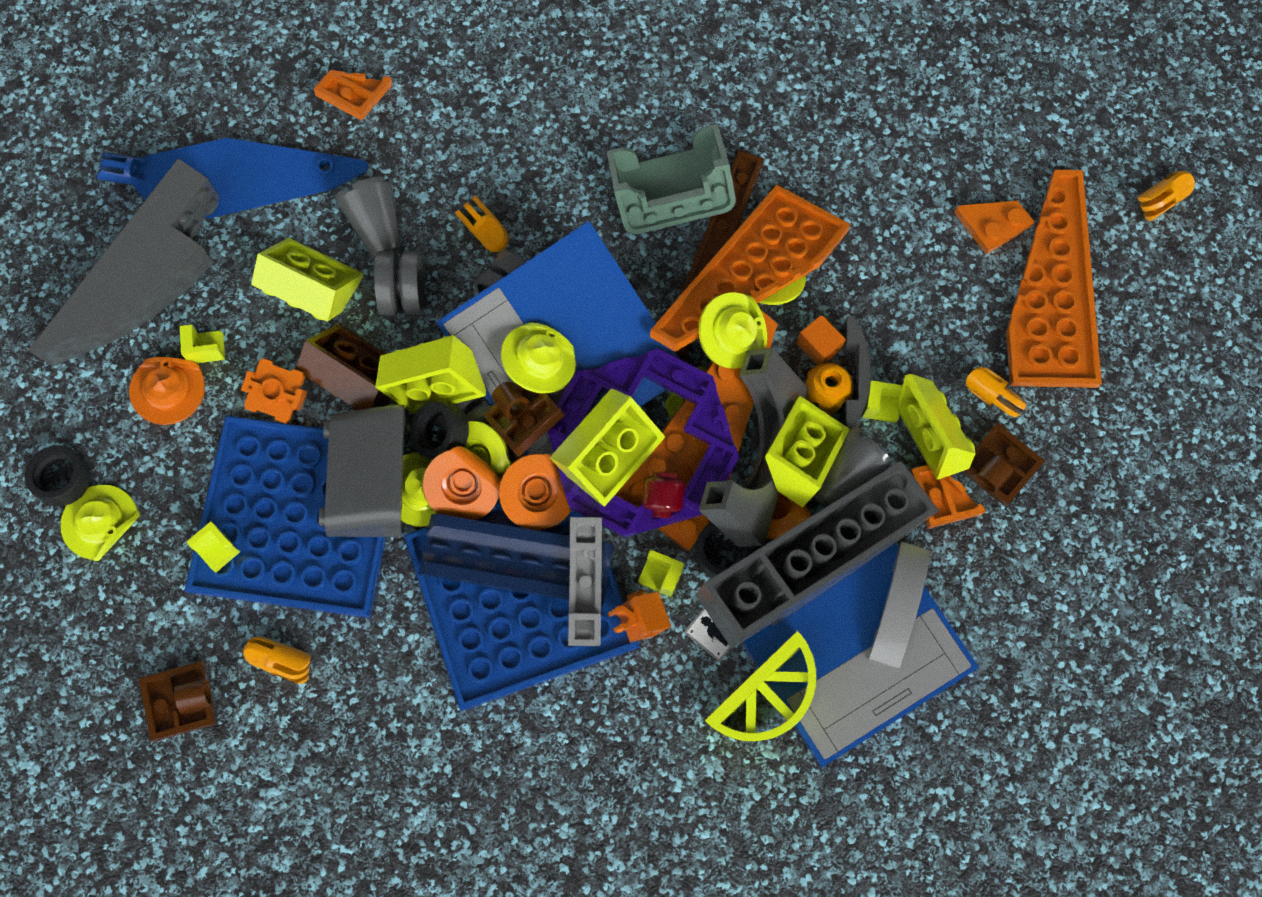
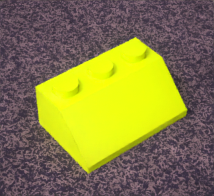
[251,238,364,322]
[375,335,486,414]
[896,374,975,480]
[550,388,665,507]
[765,396,850,508]

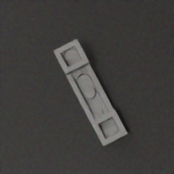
[568,517,602,646]
[868,542,931,669]

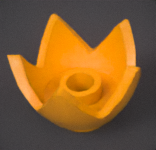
[805,363,854,416]

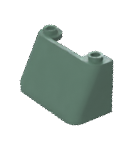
[607,124,736,234]

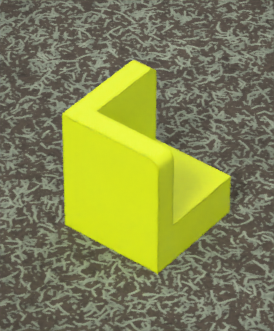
[180,325,225,363]
[862,380,902,423]
[187,521,240,573]
[638,549,685,597]

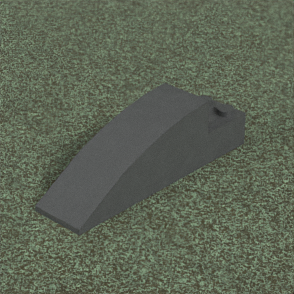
[28,159,220,367]
[695,461,939,649]

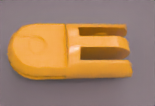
[1137,171,1195,221]
[455,195,509,252]
[966,366,1026,417]
[243,636,311,684]

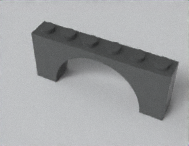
[699,348,808,547]

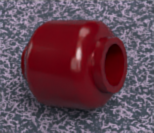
[642,472,685,518]

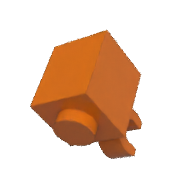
[608,590,672,642]

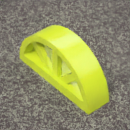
[705,631,817,741]

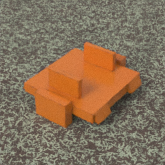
[241,358,307,424]

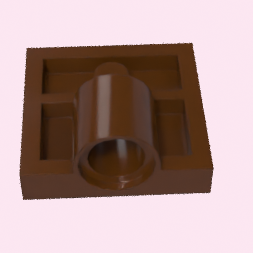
[483,382,565,457]
[962,422,1045,507]
[139,661,218,742]

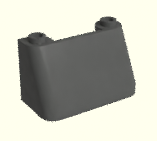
[319,405,406,537]

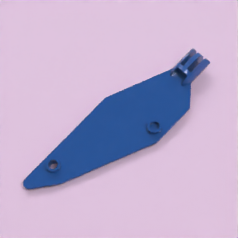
[97,138,368,219]

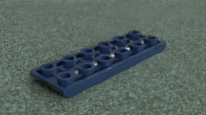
[418,514,614,607]

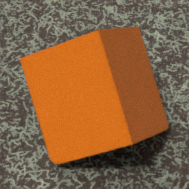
[797,316,846,365]

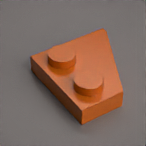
[314,70,392,121]
[954,201,1035,255]
[910,465,986,529]

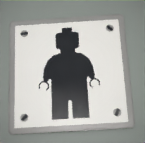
[684,608,731,662]

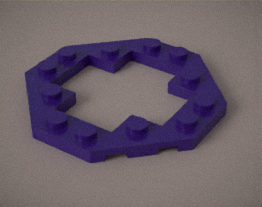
[547,349,739,538]

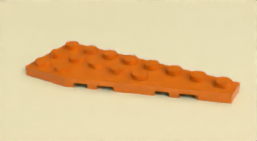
[1006,170,1102,388]
[650,185,850,352]
[615,309,778,551]

